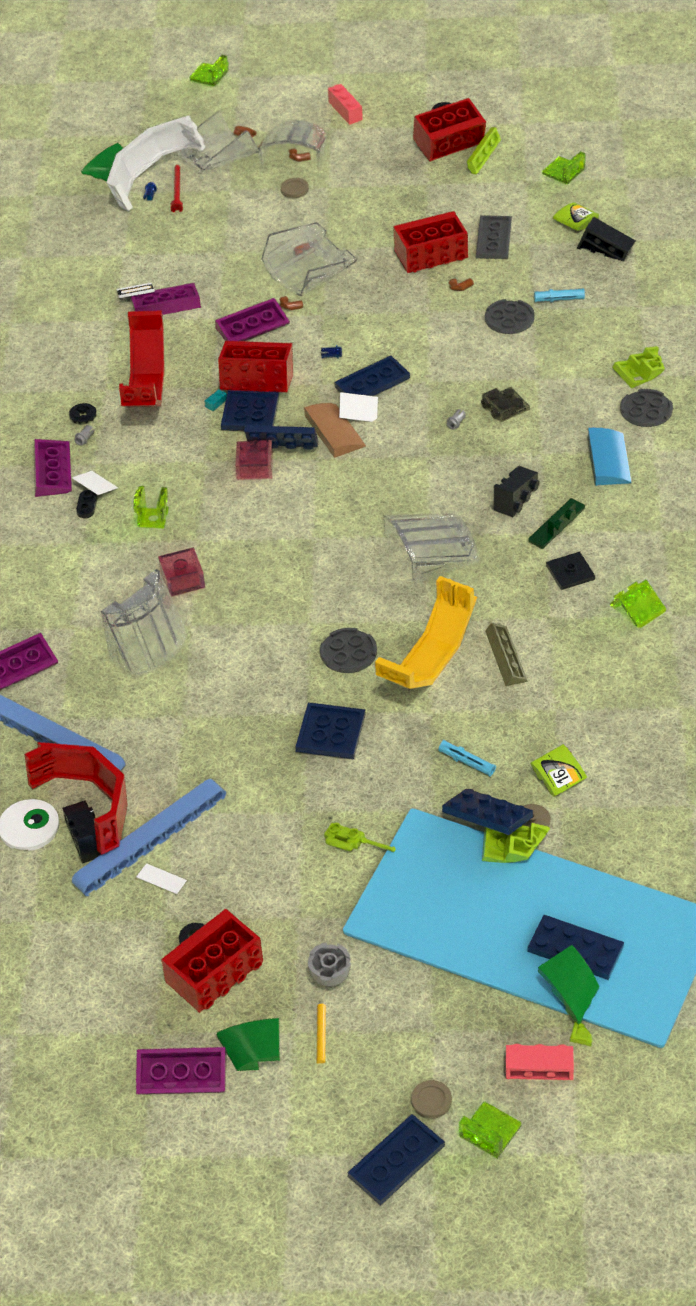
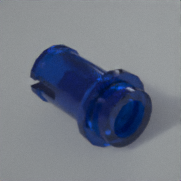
[143,182,157,201]
[321,345,342,359]

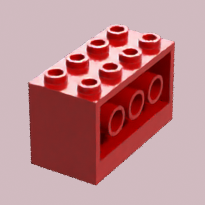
[413,98,486,161]
[393,211,468,273]
[218,341,294,392]
[161,908,263,1013]

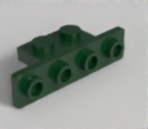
[528,498,585,549]

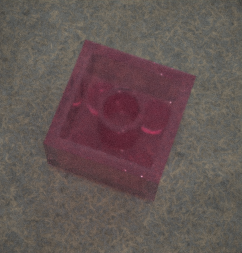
[235,440,273,480]
[158,547,205,597]

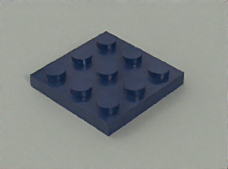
[221,390,279,431]
[295,702,366,759]

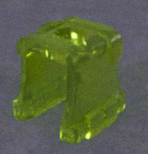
[133,486,169,529]

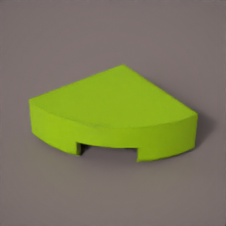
[570,1022,592,1046]

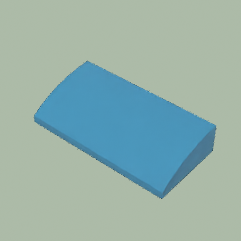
[588,428,632,485]

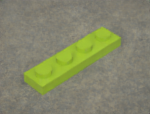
[467,127,501,175]

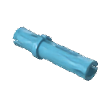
[534,288,585,302]
[438,740,496,777]

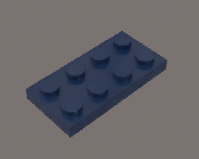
[334,355,410,396]
[244,425,318,450]
[442,788,533,835]
[528,915,624,980]
[347,1114,445,1206]

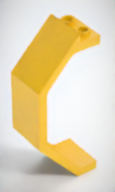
[375,576,477,689]

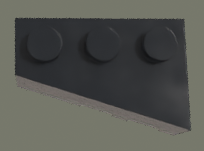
[576,217,636,262]
[494,466,540,517]
[62,800,101,864]

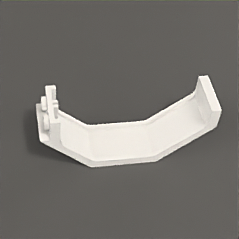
[106,115,206,211]

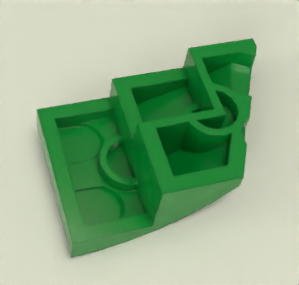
[81,143,123,182]
[538,945,599,1025]
[217,1018,280,1071]

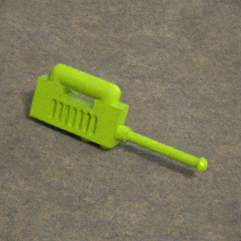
[324,822,396,852]

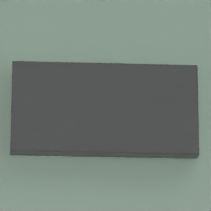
[476,215,512,259]

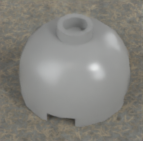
[308,943,351,987]

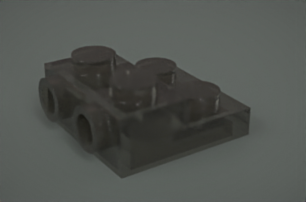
[481,387,530,422]

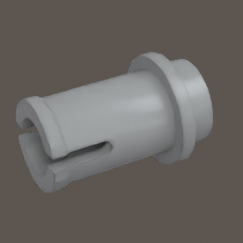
[447,409,466,430]
[74,425,95,446]

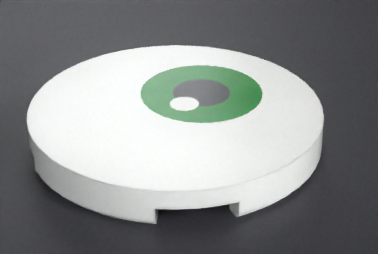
[0,799,59,851]

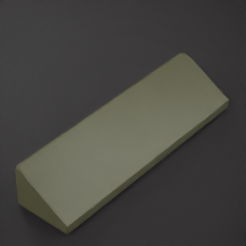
[485,623,528,686]

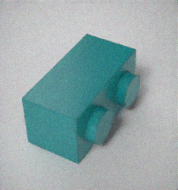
[205,389,227,411]

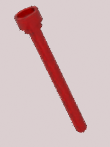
[170,165,183,212]

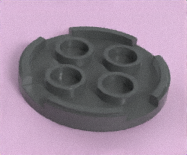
[485,299,535,334]
[620,389,673,427]
[320,628,377,673]

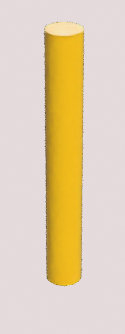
[317,1004,326,1063]

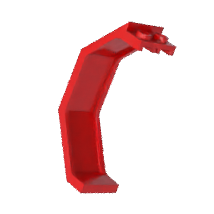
[119,310,165,407]
[24,742,128,855]

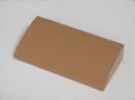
[304,403,366,458]

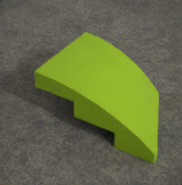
[612,346,665,389]
[482,823,550,863]

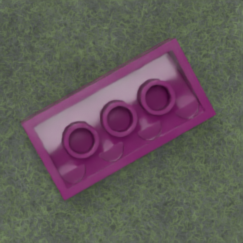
[130,283,201,315]
[215,298,290,341]
[33,439,72,497]
[0,633,58,690]
[136,1047,227,1095]

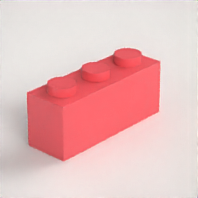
[328,84,363,125]
[506,1044,574,1080]

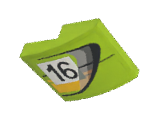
[553,202,599,231]
[530,744,588,797]

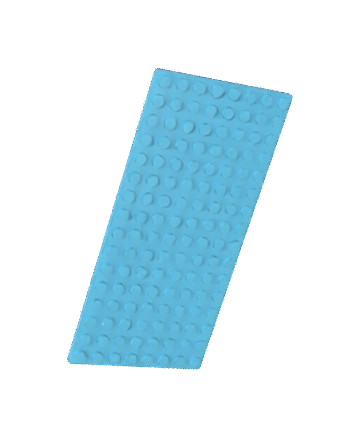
[343,809,696,1048]

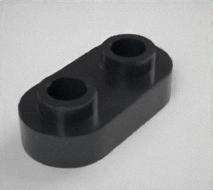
[76,490,97,519]

